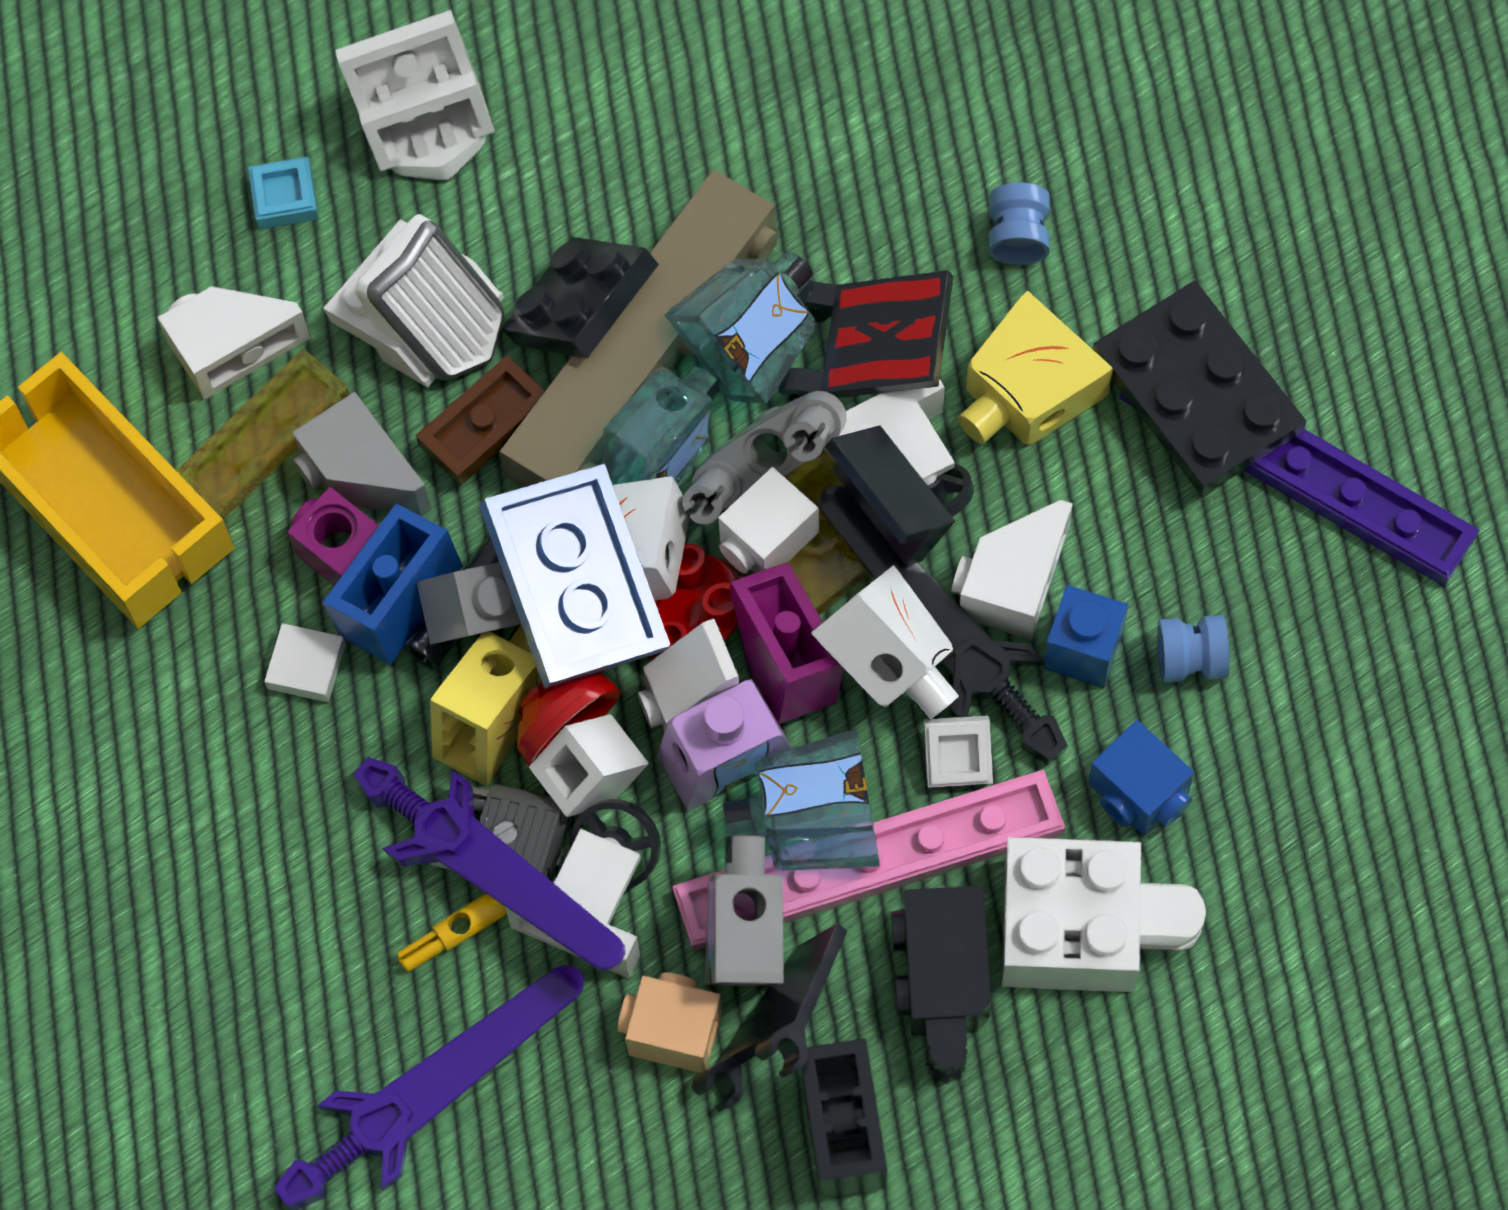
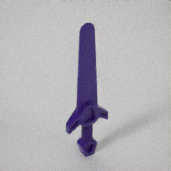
[353,757,625,970]
[274,965,584,1210]

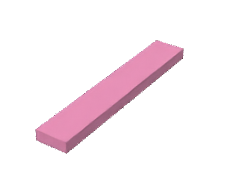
[672,769,1065,952]

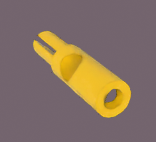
[397,893,507,972]

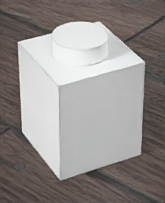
[718,467,819,573]
[529,714,649,817]

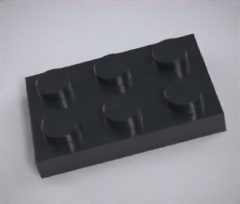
[1092,280,1307,496]

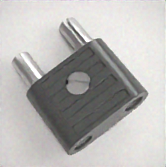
[429,784,571,881]

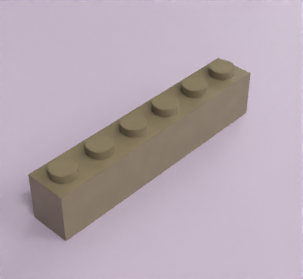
[500,169,779,487]

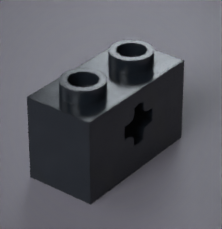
[800,1038,888,1199]

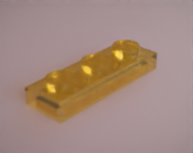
[177,349,350,520]

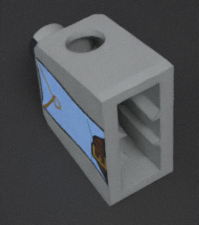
[704,836,783,987]

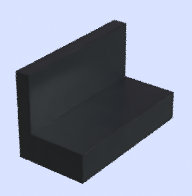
[825,425,955,566]

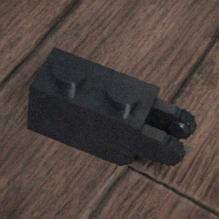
[891,886,992,1085]

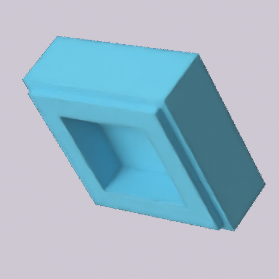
[248,157,319,230]

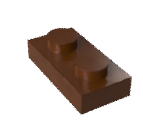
[415,355,545,486]

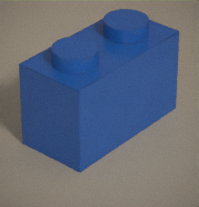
[322,503,463,665]

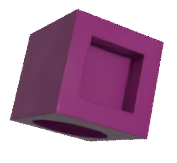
[287,487,379,586]

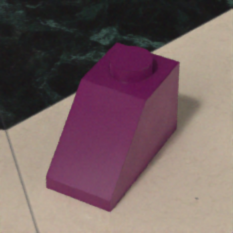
[729,562,844,724]

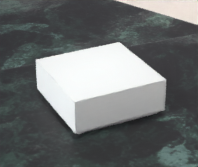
[264,623,346,702]
[923,716,993,787]

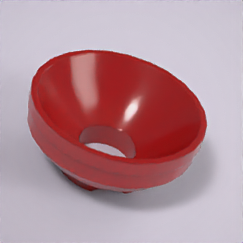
[517,672,620,766]

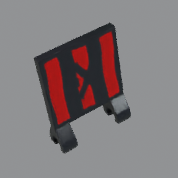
[778,270,953,402]

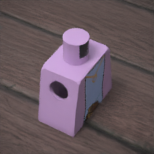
[657,679,796,812]

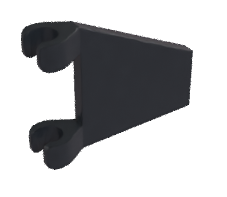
[692,923,847,1113]

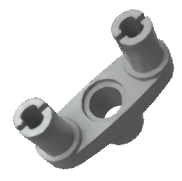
[682,391,847,524]

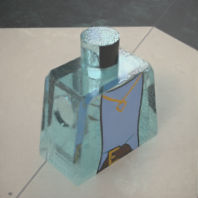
[665,252,815,404]
[602,367,721,486]
[723,730,880,871]

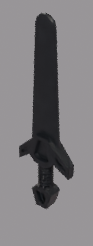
[818,485,1068,766]

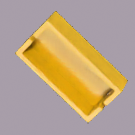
[0,352,235,629]

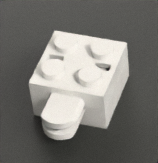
[1002,837,1206,992]

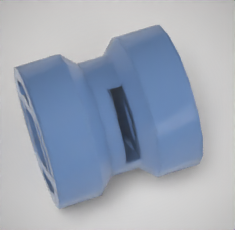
[989,182,1050,265]
[1157,615,1230,683]

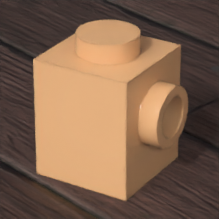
[618,973,722,1073]

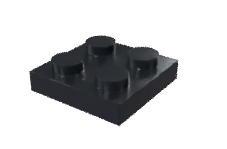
[501,237,659,359]

